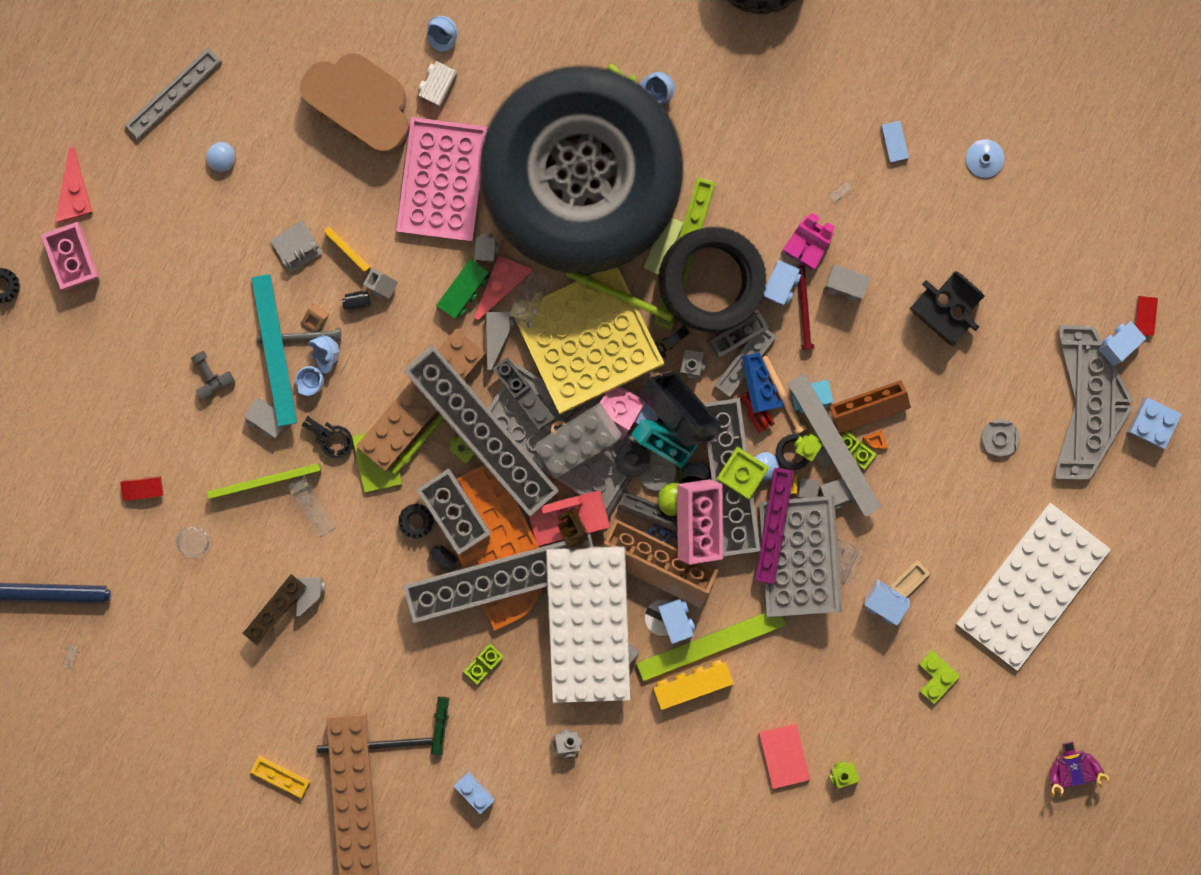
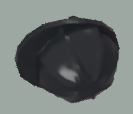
[678,461,711,484]

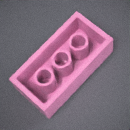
[677,479,723,564]

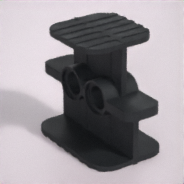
[909,271,985,346]

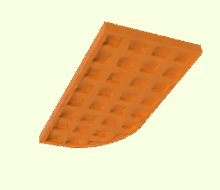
[439,465,543,631]

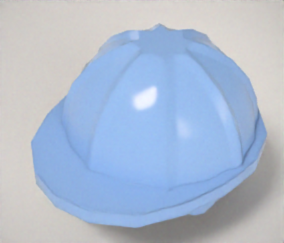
[427,16,458,52]
[640,72,675,105]
[308,335,340,373]

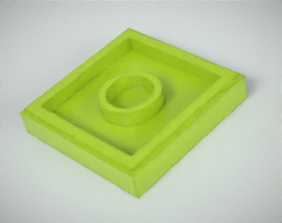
[717,447,770,500]

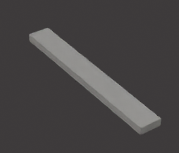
[787,374,881,517]

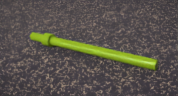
[566,273,674,321]
[390,413,444,475]

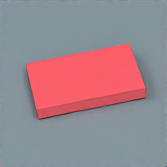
[759,723,810,789]

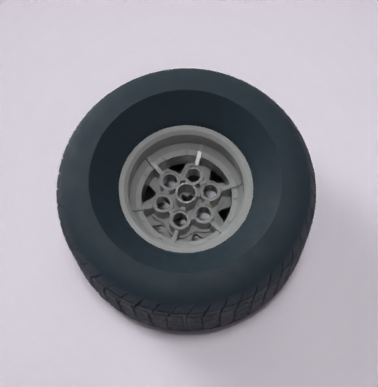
[479,66,684,274]

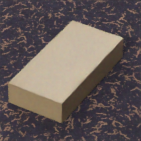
[890,560,931,597]

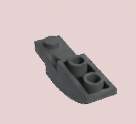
[492,357,555,430]

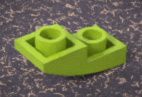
[841,431,877,470]
[463,643,504,685]

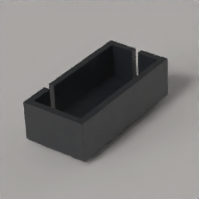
[639,371,722,447]

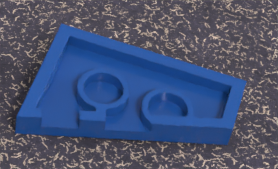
[742,352,784,413]

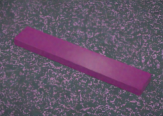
[755,467,795,585]

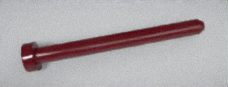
[798,265,815,350]

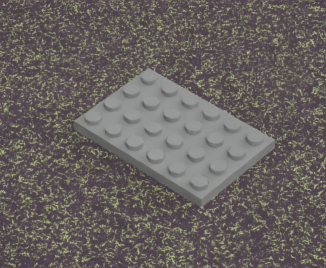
[759,496,842,617]

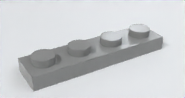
[714,329,777,397]

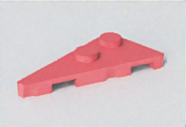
[55,147,93,222]
[474,256,533,320]

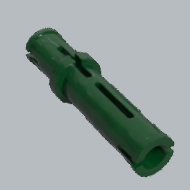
[430,696,450,755]

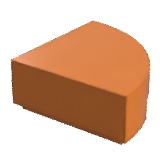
[863,430,888,449]

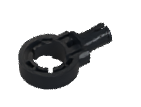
[654,325,690,358]
[301,416,353,458]

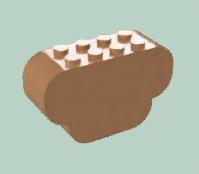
[300,53,409,154]

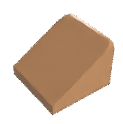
[301,304,329,332]

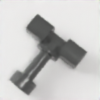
[191,351,235,401]

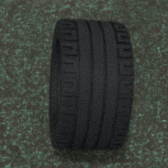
[658,227,767,332]

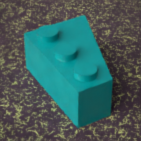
[631,419,699,468]

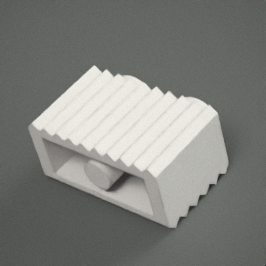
[418,61,457,107]

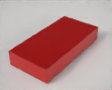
[1135,296,1158,336]

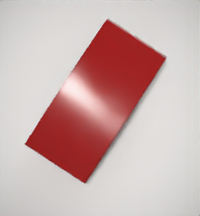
[120,476,164,500]

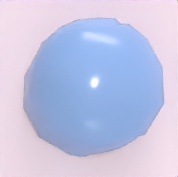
[206,141,235,172]
[295,366,324,396]
[755,452,780,482]

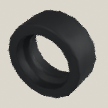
[776,434,810,470]

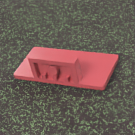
[529,490,610,546]

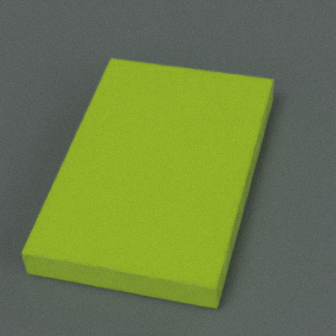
[352,433,402,492]

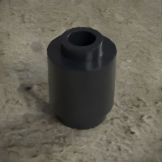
[342,290,371,313]
[429,544,457,572]

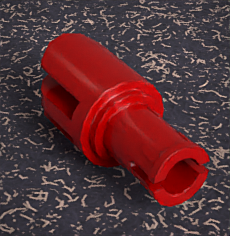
[739,391,775,434]

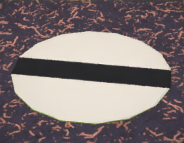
[645,600,669,636]

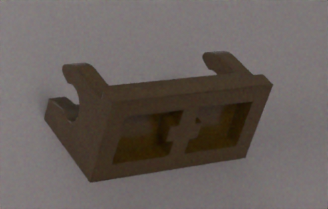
[558,508,591,553]

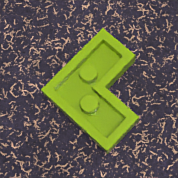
[919,650,960,704]

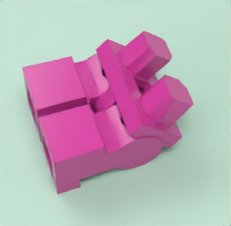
[781,213,835,271]

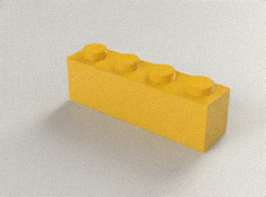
[653,659,734,710]

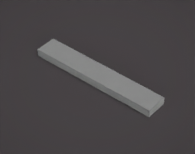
[124,47,222,140]

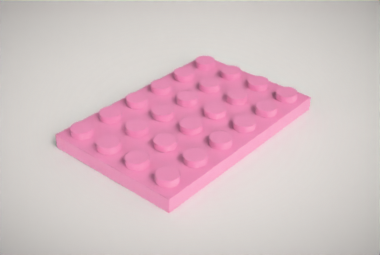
[396,117,488,242]

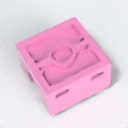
[600,386,645,440]

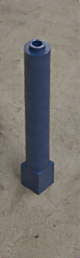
[0,583,111,605]

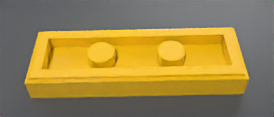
[324,226,371,272]
[250,755,310,799]

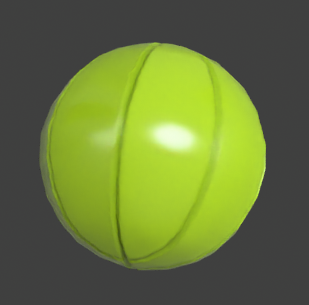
[657,483,679,517]

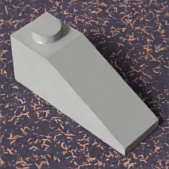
[486,312,514,370]

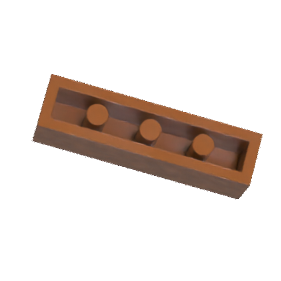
[829,380,911,434]

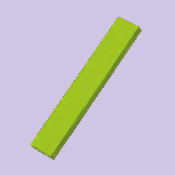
[207,463,322,499]

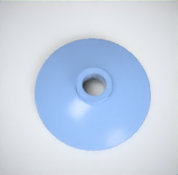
[966,139,1004,178]

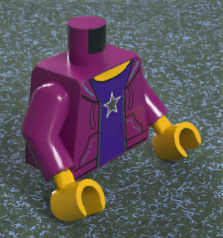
[1049,741,1110,798]

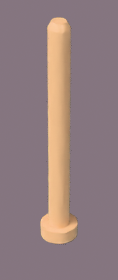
[762,356,807,434]

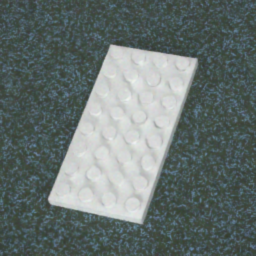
[956,502,1111,671]
[547,547,630,703]

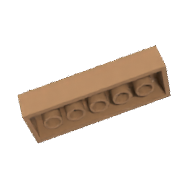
[602,519,719,608]

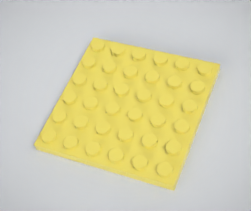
[512,267,665,414]

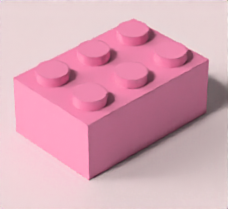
[41,222,100,291]

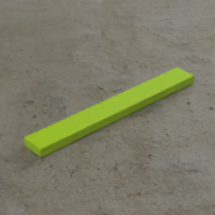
[654,177,716,330]
[636,612,786,681]

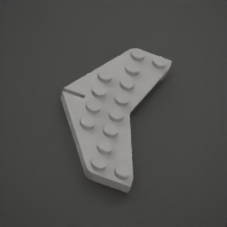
[1055,325,1133,480]

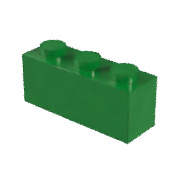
[436,259,490,319]

